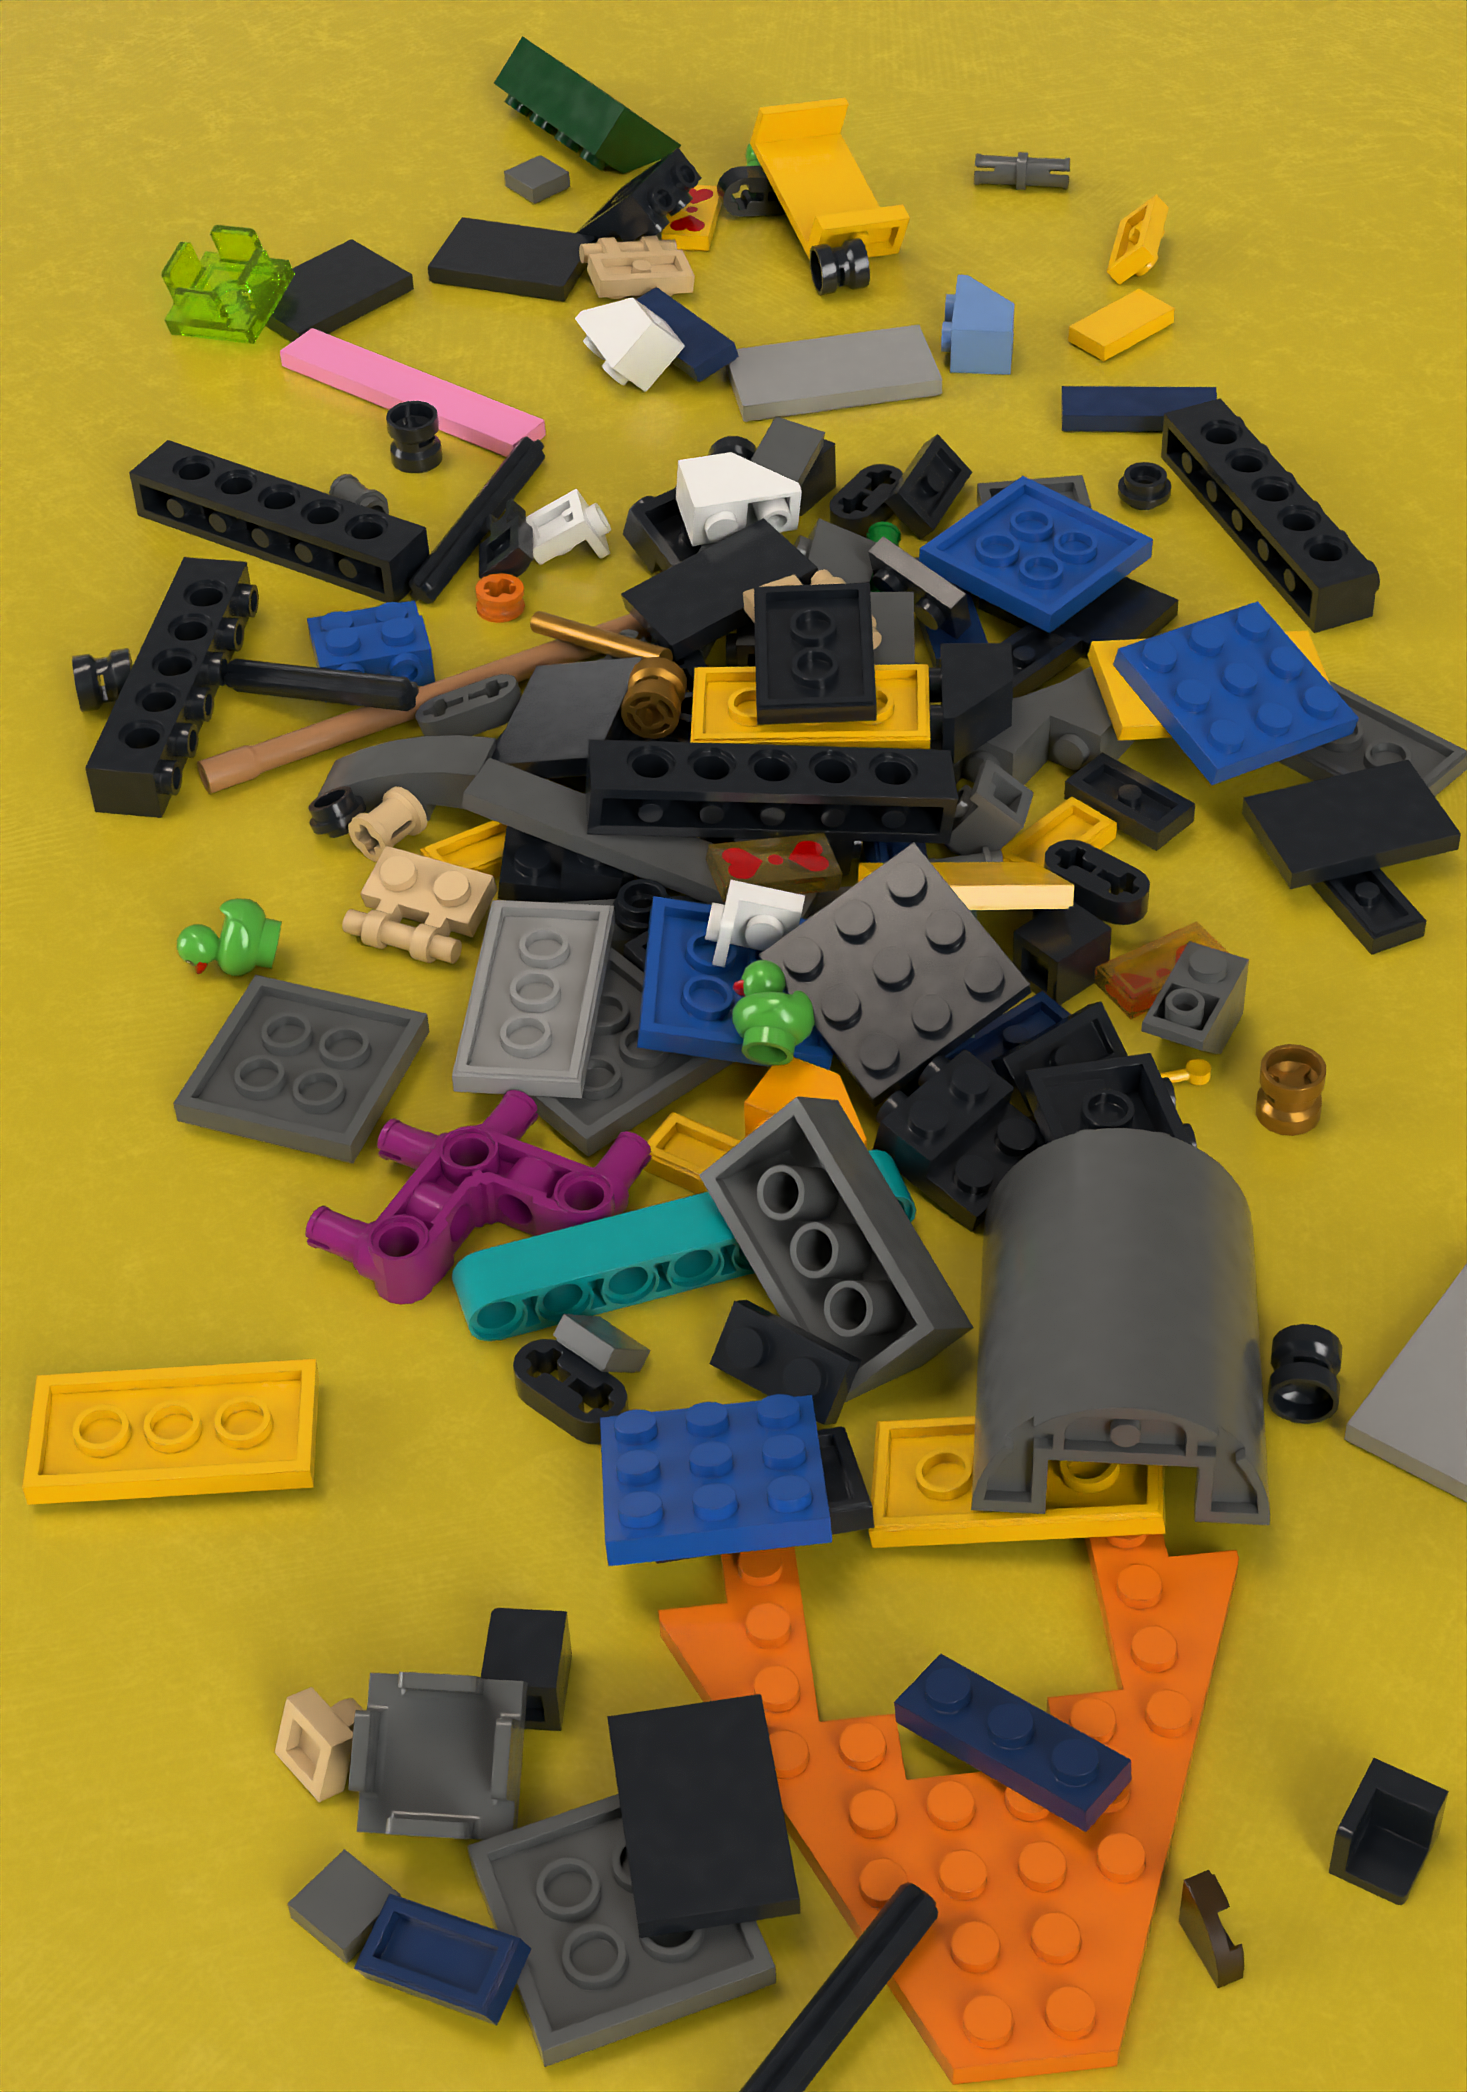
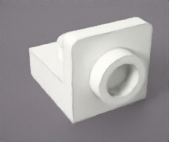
[525,489,611,565]
[705,879,805,968]

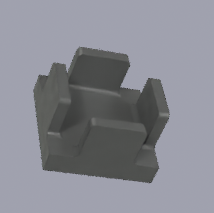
[349,1672,528,1840]

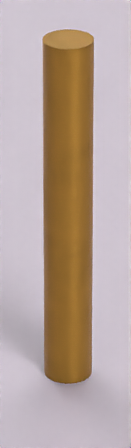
[530,611,673,661]

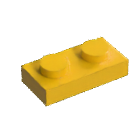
[1107,194,1169,285]

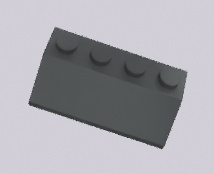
[699,1096,974,1402]

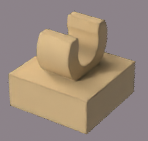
[274,1687,364,1802]

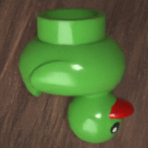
[177,898,282,976]
[732,960,815,1065]

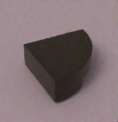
[1179,1870,1244,1988]

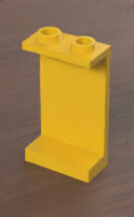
[750,98,910,260]

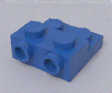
[307,600,435,703]

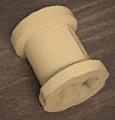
[348,786,427,862]

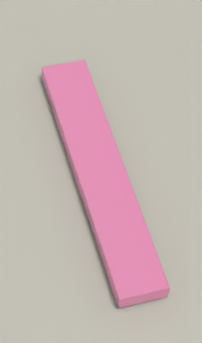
[280,328,546,457]

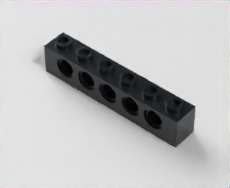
[1161,398,1380,633]
[129,440,430,603]
[85,557,259,818]
[585,739,958,844]

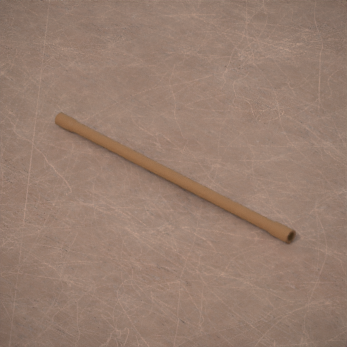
[197,614,652,794]

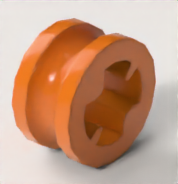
[475,573,525,623]

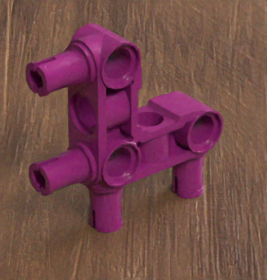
[305,1090,652,1305]

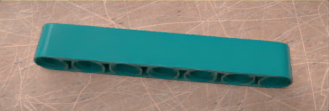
[452,1150,916,1341]

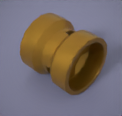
[621,657,687,739]
[1256,1044,1326,1136]

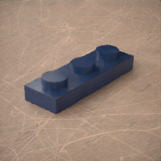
[894,1654,1132,1832]

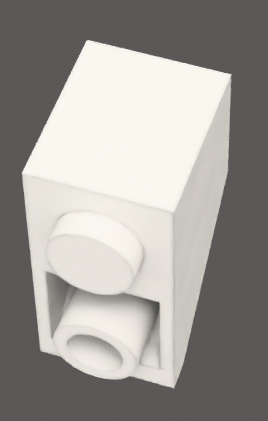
[575,297,685,392]
[676,452,802,546]

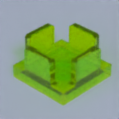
[161,225,295,344]

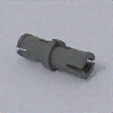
[974,152,1070,190]

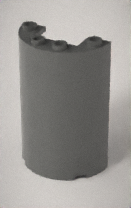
[971,1128,1270,1525]

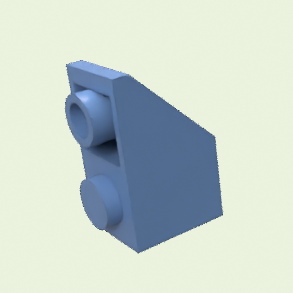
[941,275,1015,375]

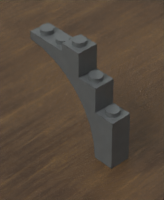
[930,666,1135,785]

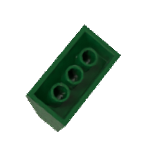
[494,36,681,174]

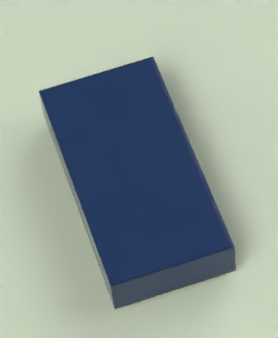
[354,1893,532,2025]

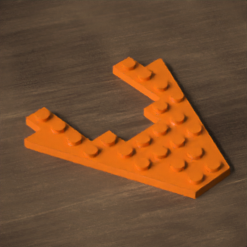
[658,1534,1239,2085]

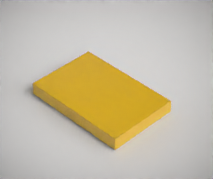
[858,862,1074,910]

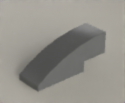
[317,735,496,821]

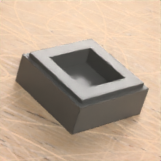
[504,155,570,204]
[553,1314,651,1373]
[287,1849,401,1964]

